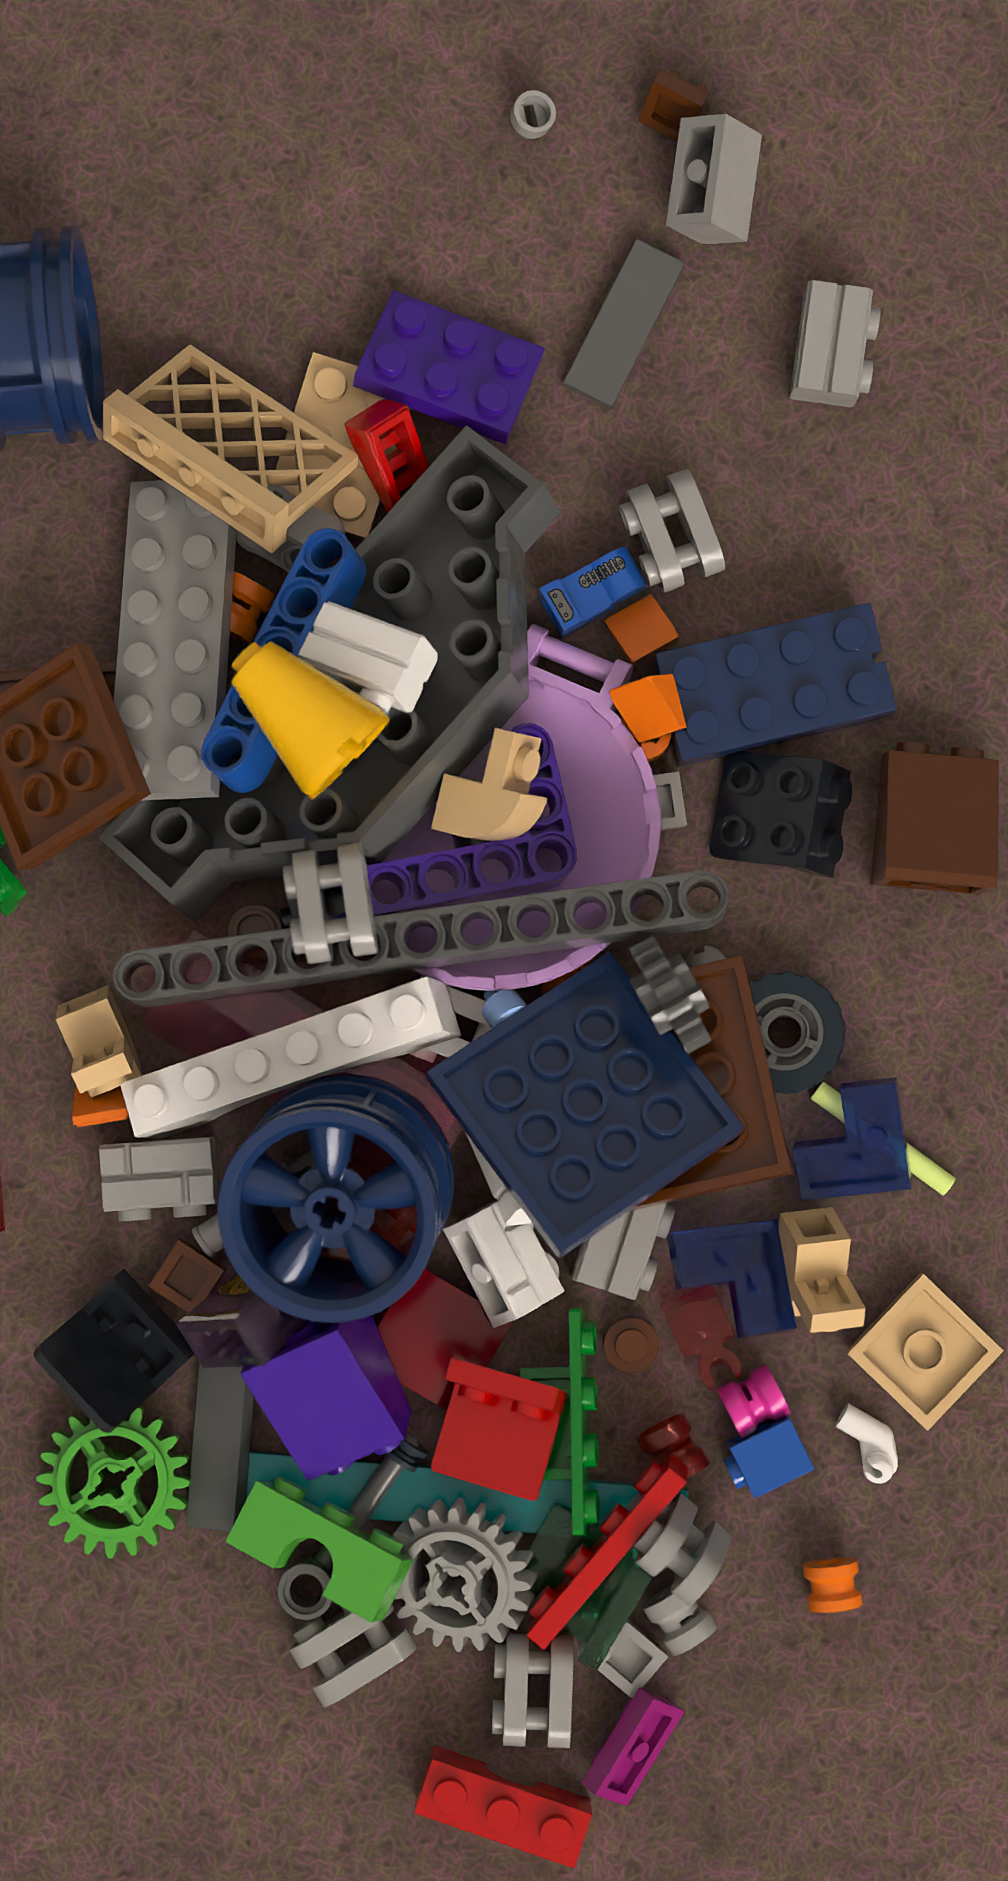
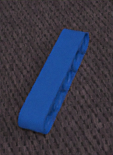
[201,528,367,793]

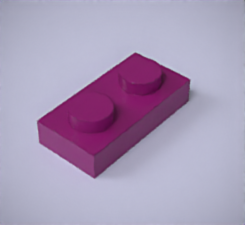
[581,1687,685,1806]

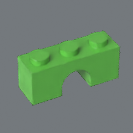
[225,1476,414,1623]

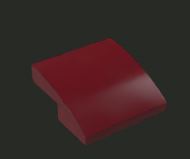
[375,1268,514,1410]

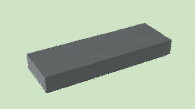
[563,239,685,410]
[186,1358,254,1532]

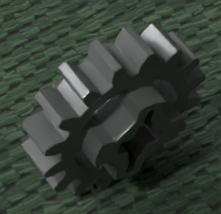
[628,934,712,1054]

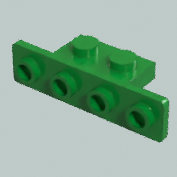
[520,1308,600,1537]

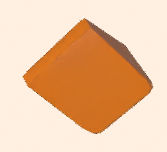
[604,594,680,666]
[609,674,687,743]
[72,1086,130,1127]

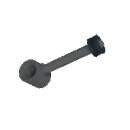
[278,1433,428,1620]

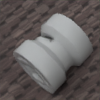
[642,1584,718,1656]

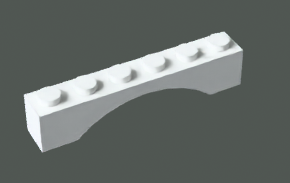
[120,977,461,1139]

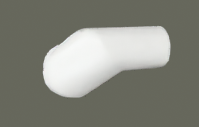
[835,1403,898,1484]

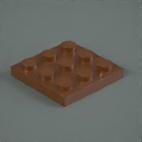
[0,643,151,870]

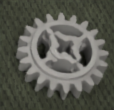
[393,1498,537,1652]

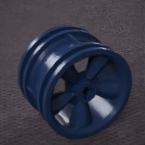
[0,225,105,450]
[218,1074,455,1322]

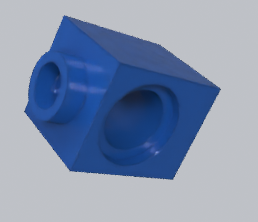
[723,1416,814,1499]

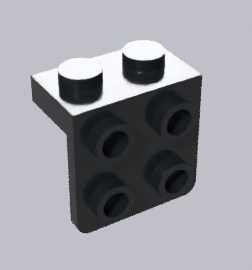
[709,751,852,878]
[34,1269,199,1433]

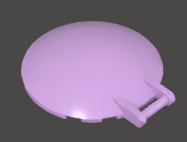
[371,624,661,991]

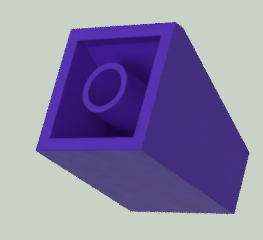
[240,1311,412,1481]

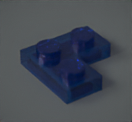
[793,1077,912,1201]
[667,1219,797,1338]

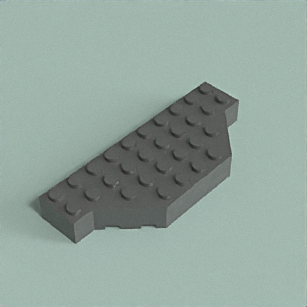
[99,425,561,923]

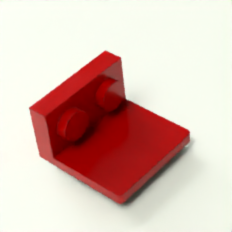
[431,1357,568,1501]

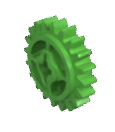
[36,1405,192,1559]

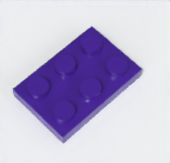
[353,290,545,445]

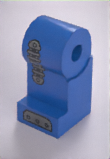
[537,547,648,639]

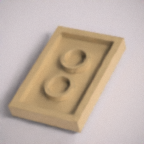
[275,352,411,540]

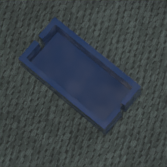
[652,602,897,767]

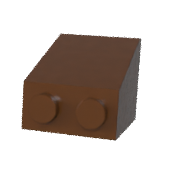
[871,742,999,895]

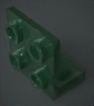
[524,1503,652,1671]

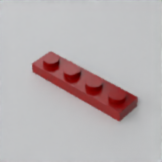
[526,1453,689,1650]

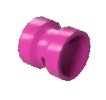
[716,1364,791,1439]

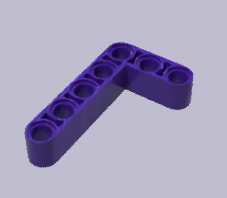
[324,723,577,920]

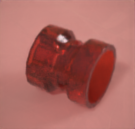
[636,1413,710,1479]

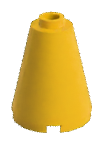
[231,641,390,799]

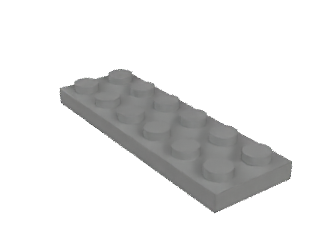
[114,480,237,800]

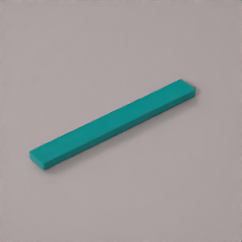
[246,1450,689,1546]

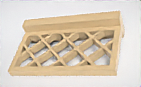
[103,344,358,553]

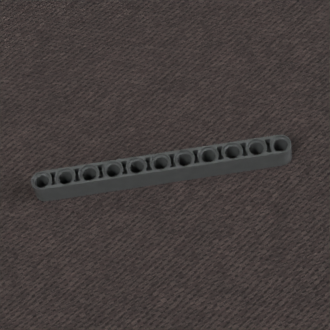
[113,871,729,1007]

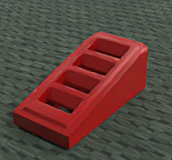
[344,399,429,513]

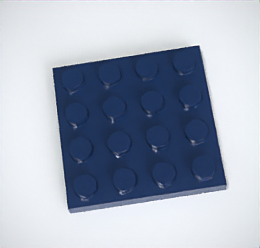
[426,952,744,1259]

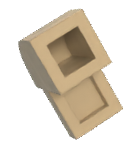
[431,728,547,841]
[55,985,142,1098]
[777,1207,866,1333]

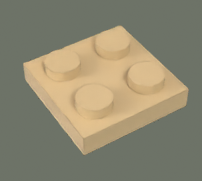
[845,1272,1004,1431]

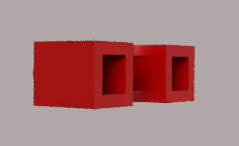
[414,1745,592,1868]

